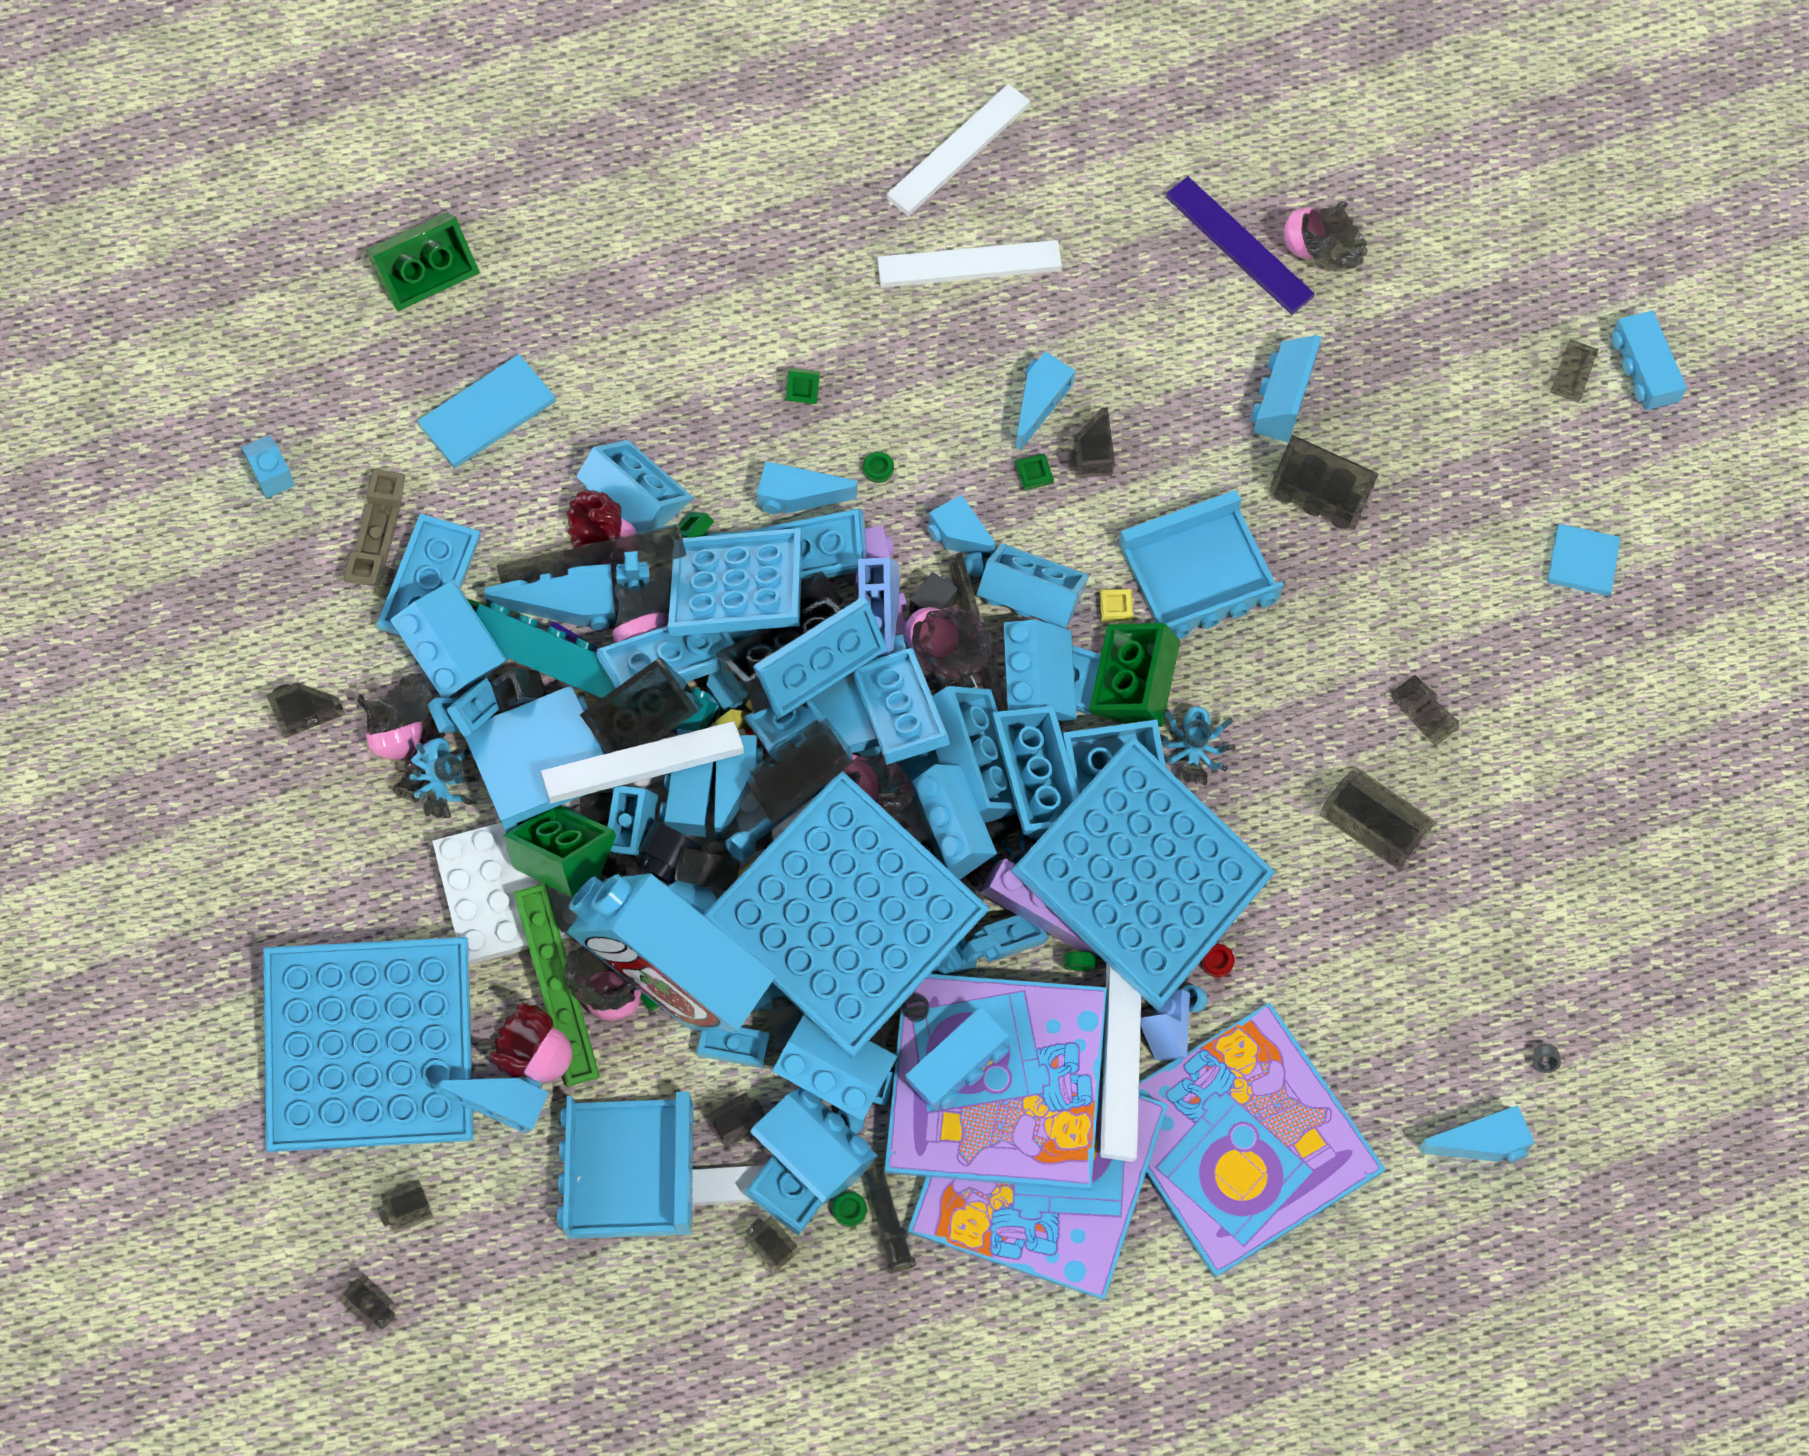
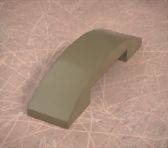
[344,469,405,587]

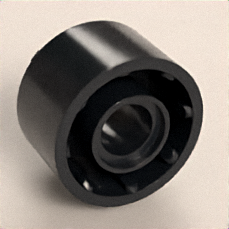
[638,821,704,885]

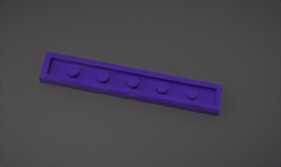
[1165,176,1315,315]

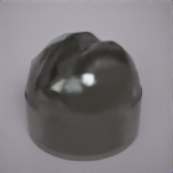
[902,993,930,1022]

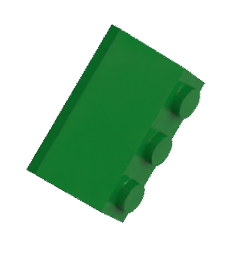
[365,212,480,311]
[1089,623,1180,727]
[503,805,616,897]

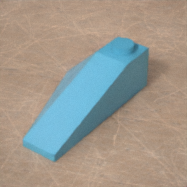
[484,564,617,630]

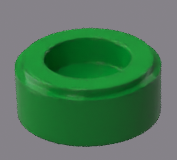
[863,452,894,483]
[1063,952,1097,972]
[833,1192,867,1228]

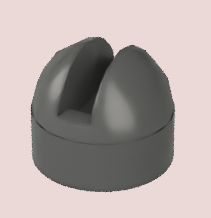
[1533,1044,1561,1073]

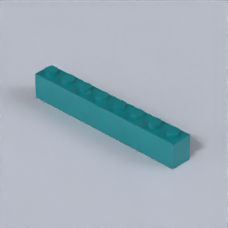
[476,602,718,731]

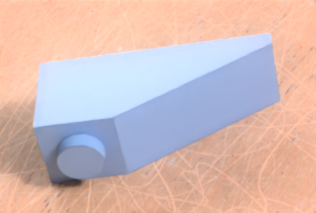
[858,557,899,656]

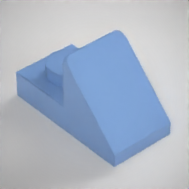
[1140,989,1190,1061]

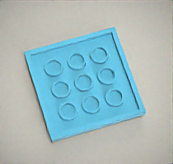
[668,528,803,637]

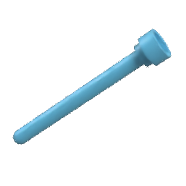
[726,769,839,862]

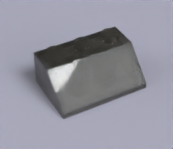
[1269,435,1379,531]
[580,657,703,753]
[748,718,853,824]
[1319,767,1437,872]

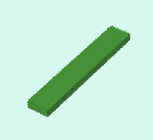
[514,884,600,1087]

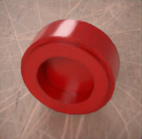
[1201,944,1235,978]

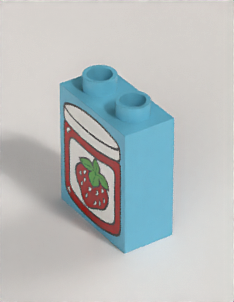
[567,874,777,1031]

